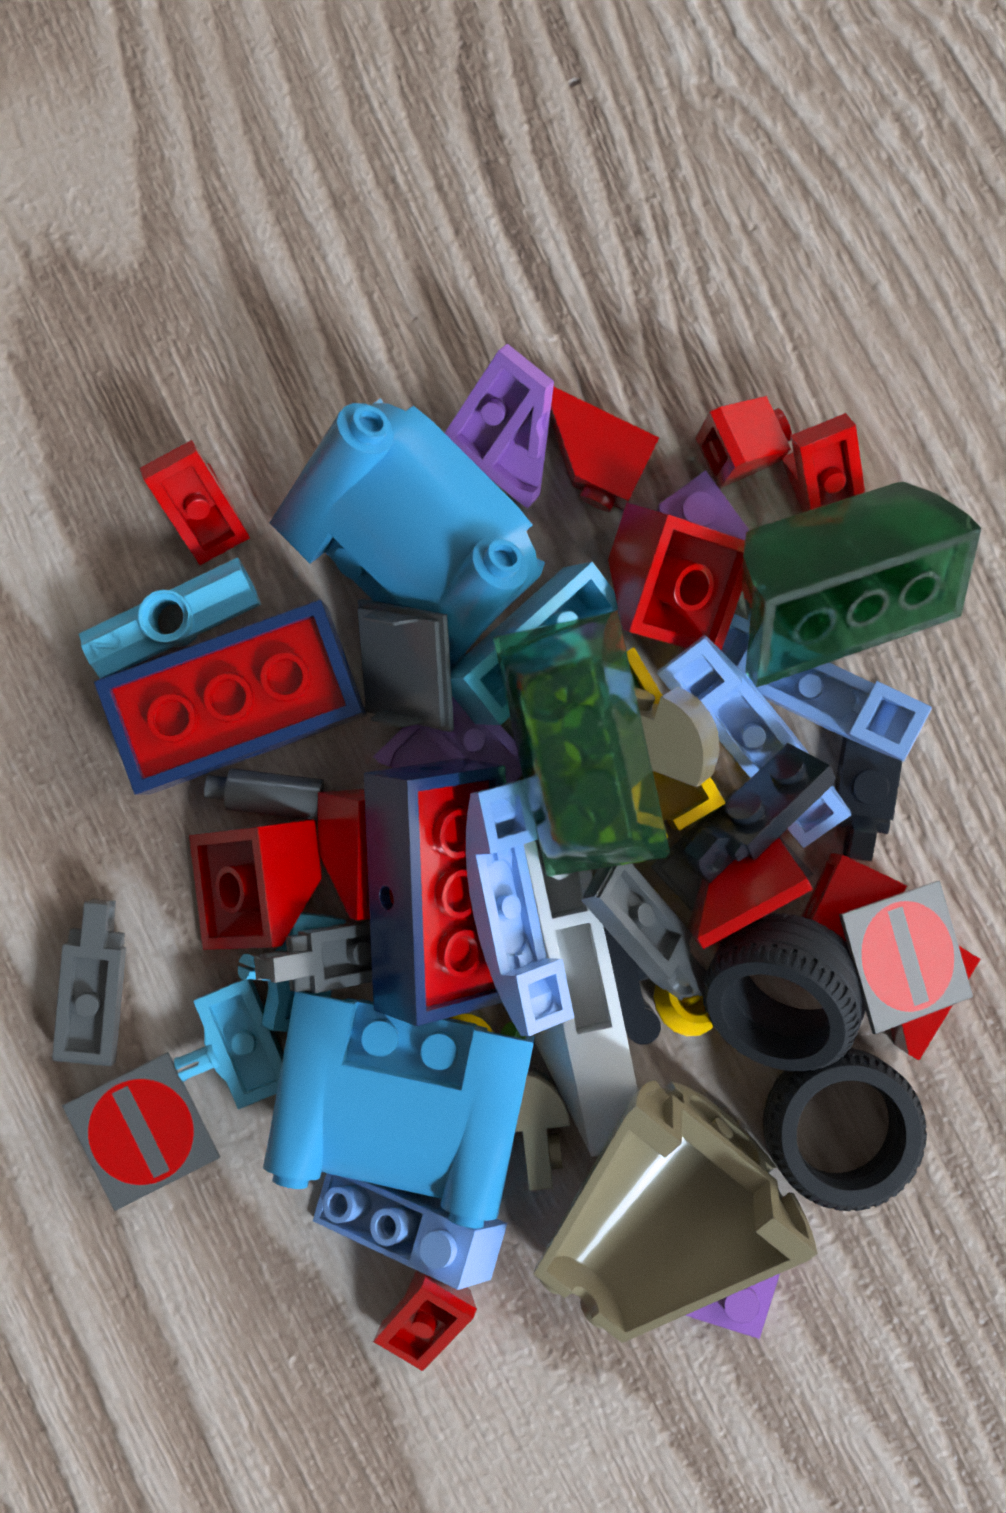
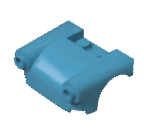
[269,398,545,669]
[263,991,535,1229]

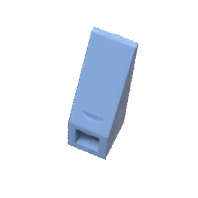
[313,1173,507,1290]

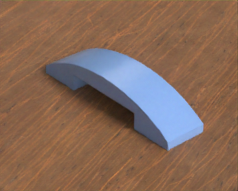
[722,614,932,762]
[657,635,851,848]
[466,780,574,1036]

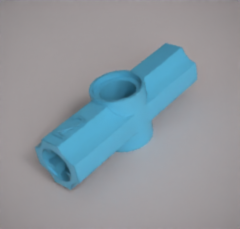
[78,558,262,679]

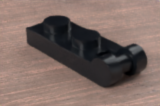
[603,926,661,1045]

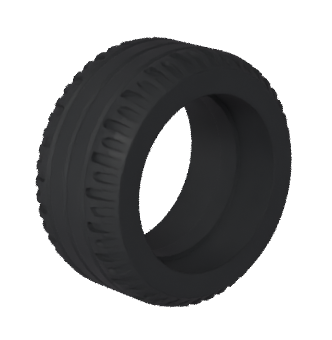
[702,913,866,1071]
[763,1048,927,1211]

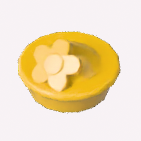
[653,984,713,1037]

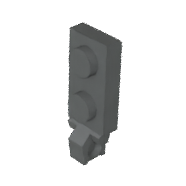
[581,852,707,1000]
[52,899,126,1066]
[254,919,373,994]

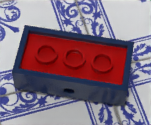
[94,599,368,795]
[364,758,506,1026]

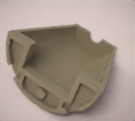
[533,1080,818,1343]

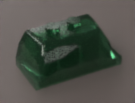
[742,482,982,688]
[493,610,670,877]

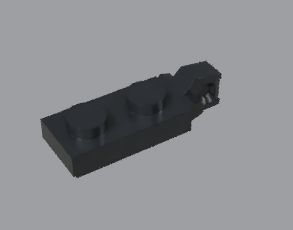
[835,737,902,862]
[683,743,836,883]

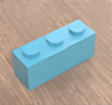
[450,562,620,725]

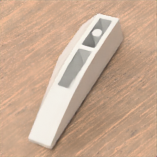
[524,801,638,1157]

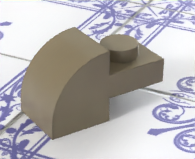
[590,686,719,787]
[515,1066,570,1191]

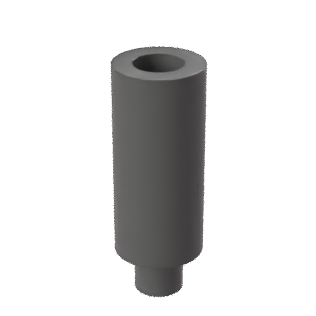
[204,768,324,821]

